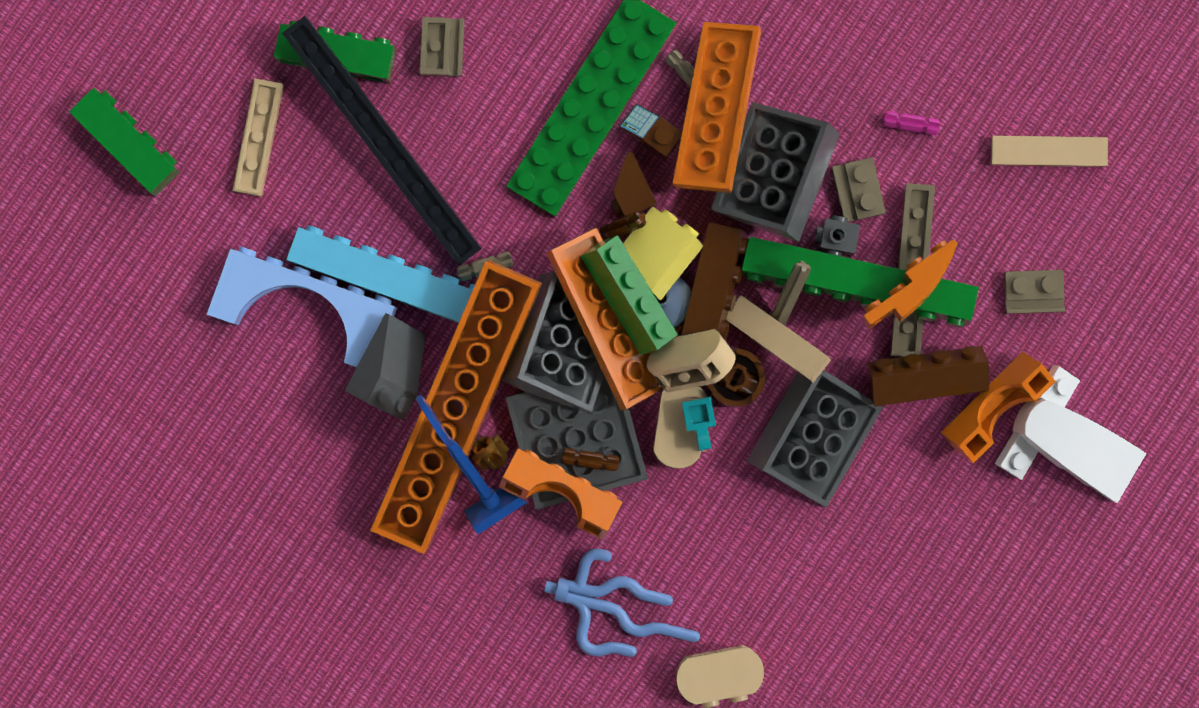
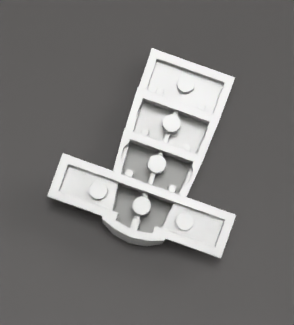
[995,365,1147,503]

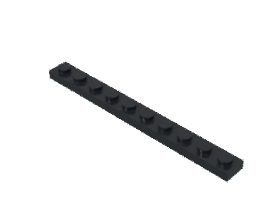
[282,16,482,266]

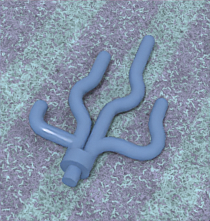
[544,548,700,657]

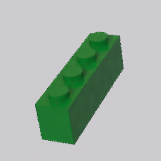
[274,21,396,84]
[69,87,180,196]
[580,235,678,355]

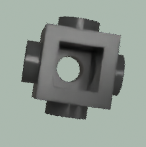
[814,215,860,257]

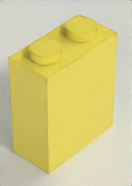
[623,206,703,301]

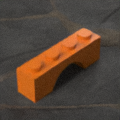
[941,351,1056,463]
[499,448,622,540]

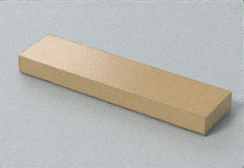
[232,78,284,197]
[991,136,1108,167]
[726,295,831,383]

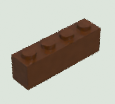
[681,222,749,340]
[867,346,989,407]

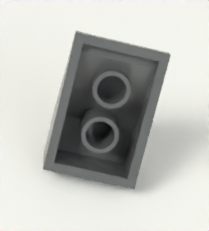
[345,313,426,421]

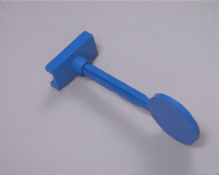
[416,394,527,534]

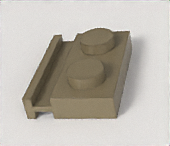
[420,17,465,77]
[831,157,886,222]
[1004,270,1065,314]

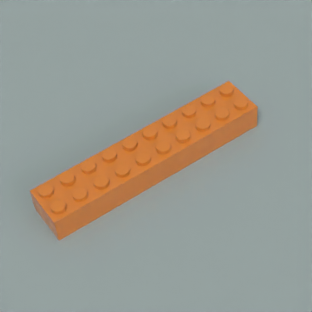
[370,260,542,554]

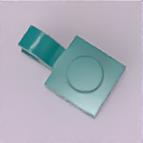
[681,397,716,451]

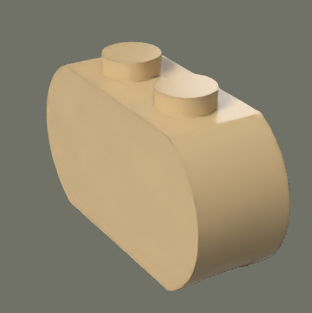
[647,329,735,392]
[653,387,708,468]
[676,645,764,708]

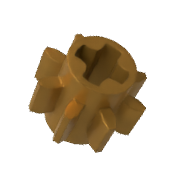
[472,434,509,471]

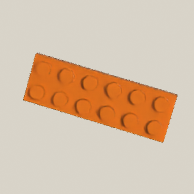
[673,22,761,193]
[546,228,663,411]

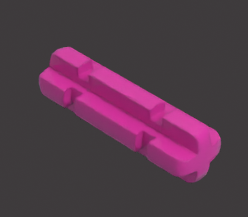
[883,111,940,136]

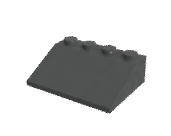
[711,102,840,242]
[503,271,604,413]
[746,370,883,508]

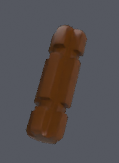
[599,211,647,240]
[562,448,619,471]

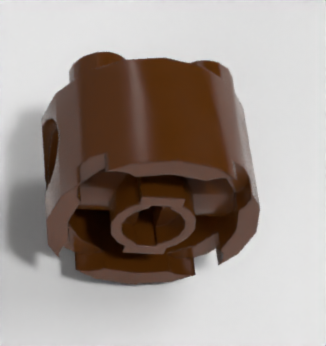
[706,348,765,408]

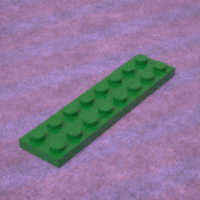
[506,0,677,218]

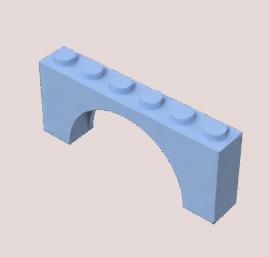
[207,246,397,367]

